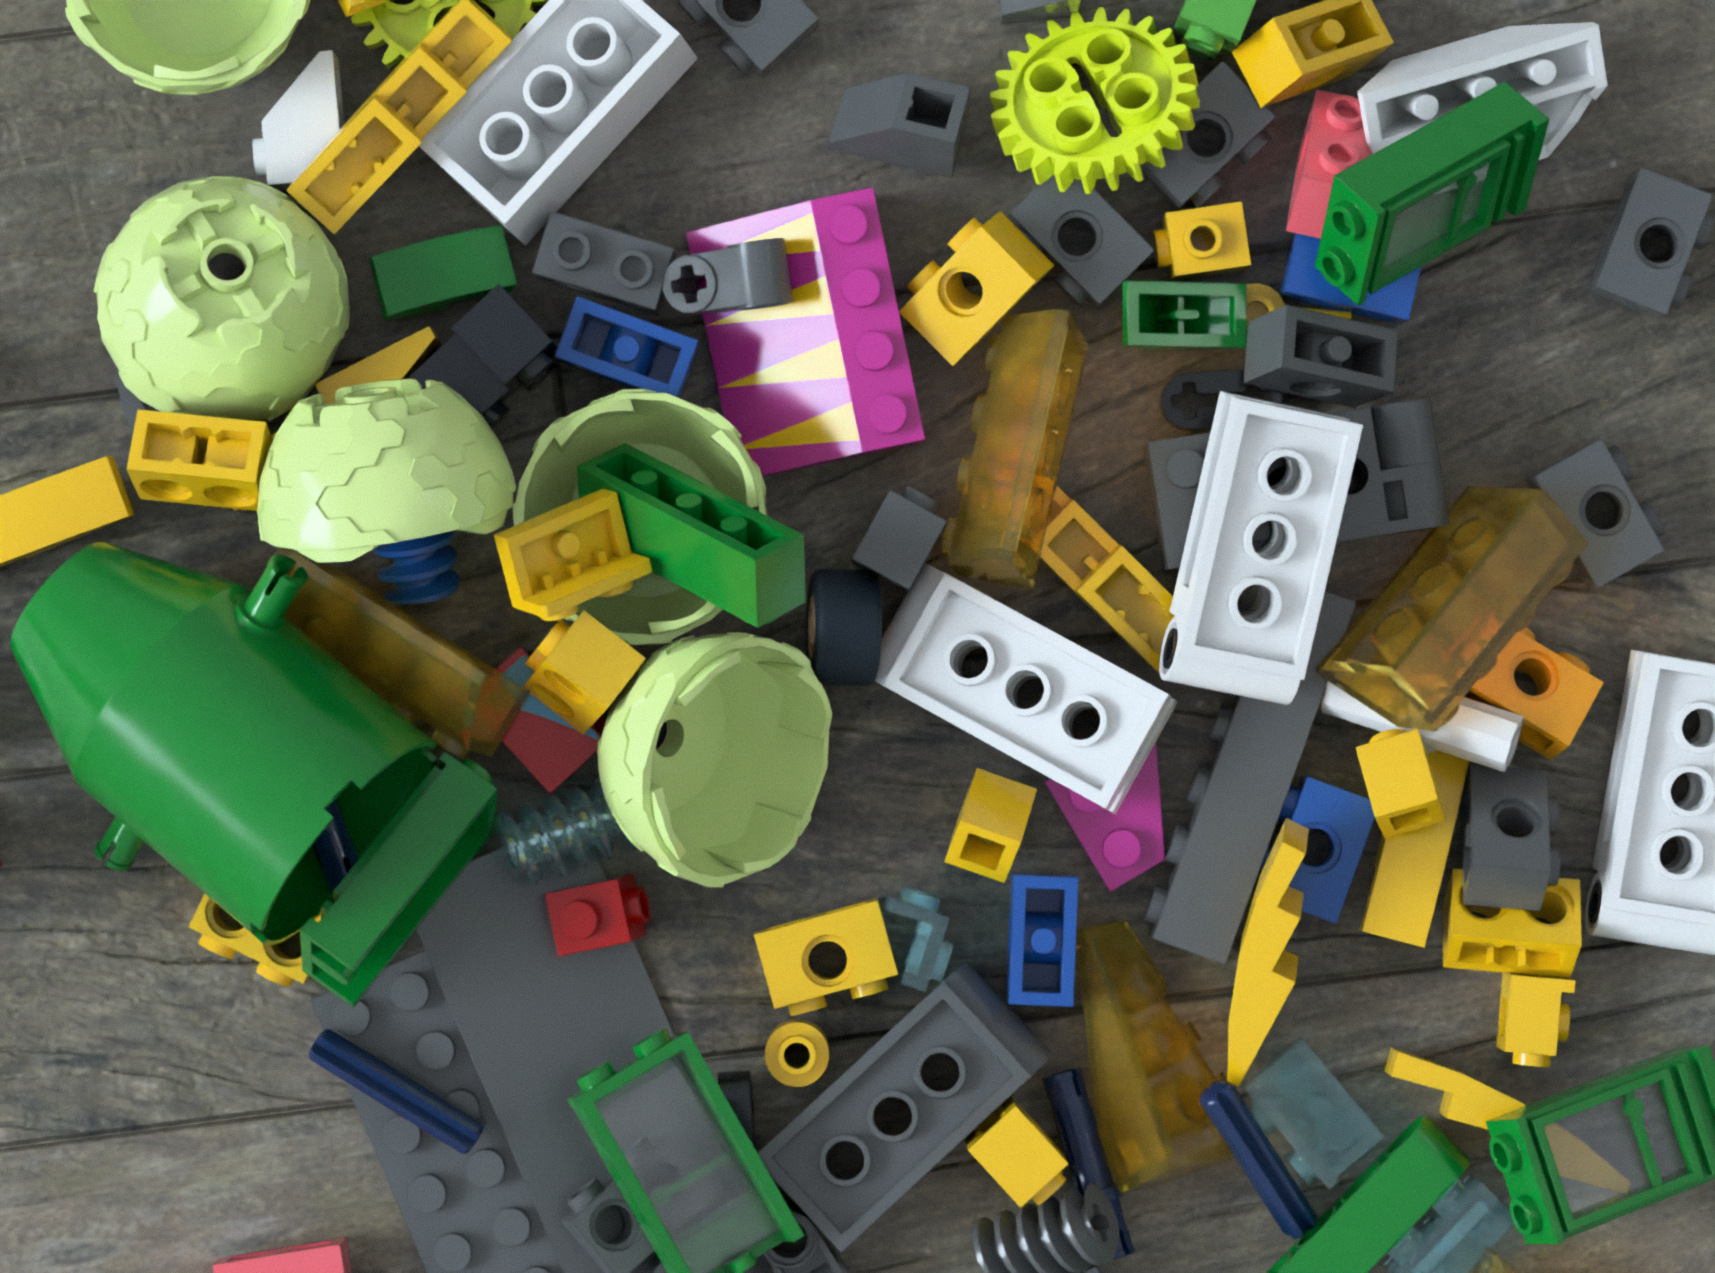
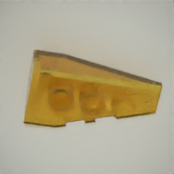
[1076,920,1235,1194]

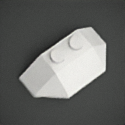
[1357,22,1608,189]

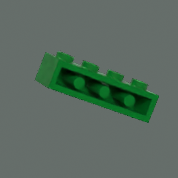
[577,443,806,628]

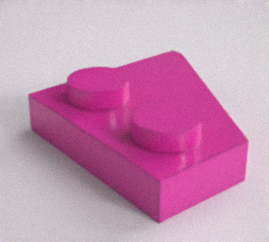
[1044,742,1165,892]

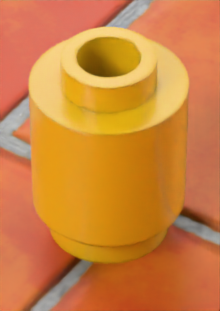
[765,1018,829,1087]

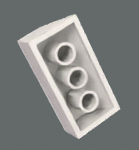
[419,0,698,246]

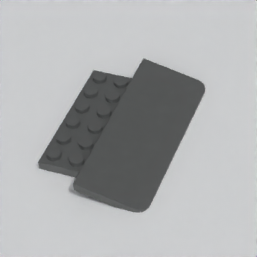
[310,824,771,1273]

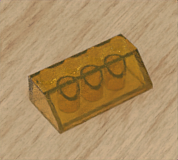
[942,309,1089,590]
[1316,486,1588,731]
[274,547,531,759]

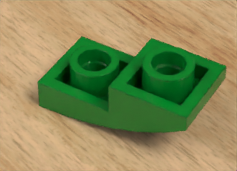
[369,225,517,320]

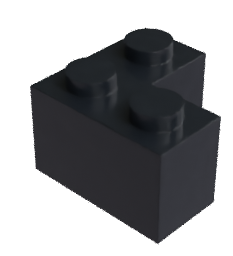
[409,284,557,429]

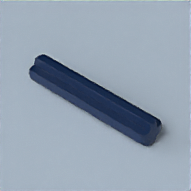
[308,1029,483,1154]
[1200,1080,1317,1239]

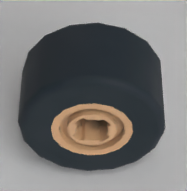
[806,569,882,686]

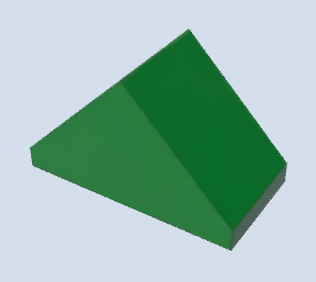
[1122,281,1247,352]

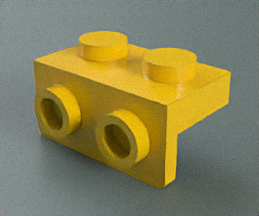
[494,488,653,621]

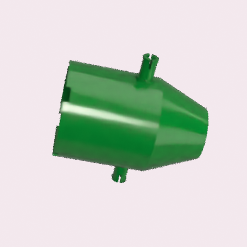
[10,542,437,946]

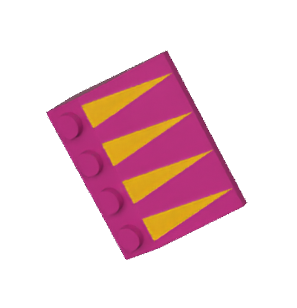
[686,187,925,477]

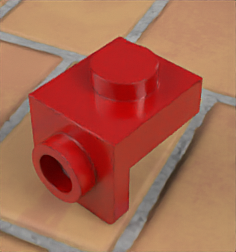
[545,873,651,957]

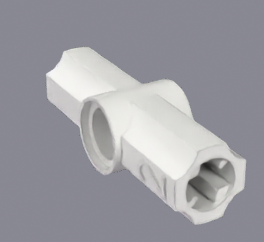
[1321,657,1523,772]

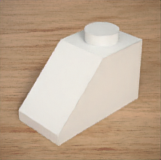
[252,50,345,191]

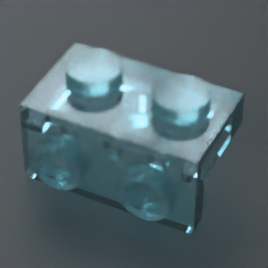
[883,885,953,992]
[1242,1037,1384,1190]
[1383,1174,1514,1273]

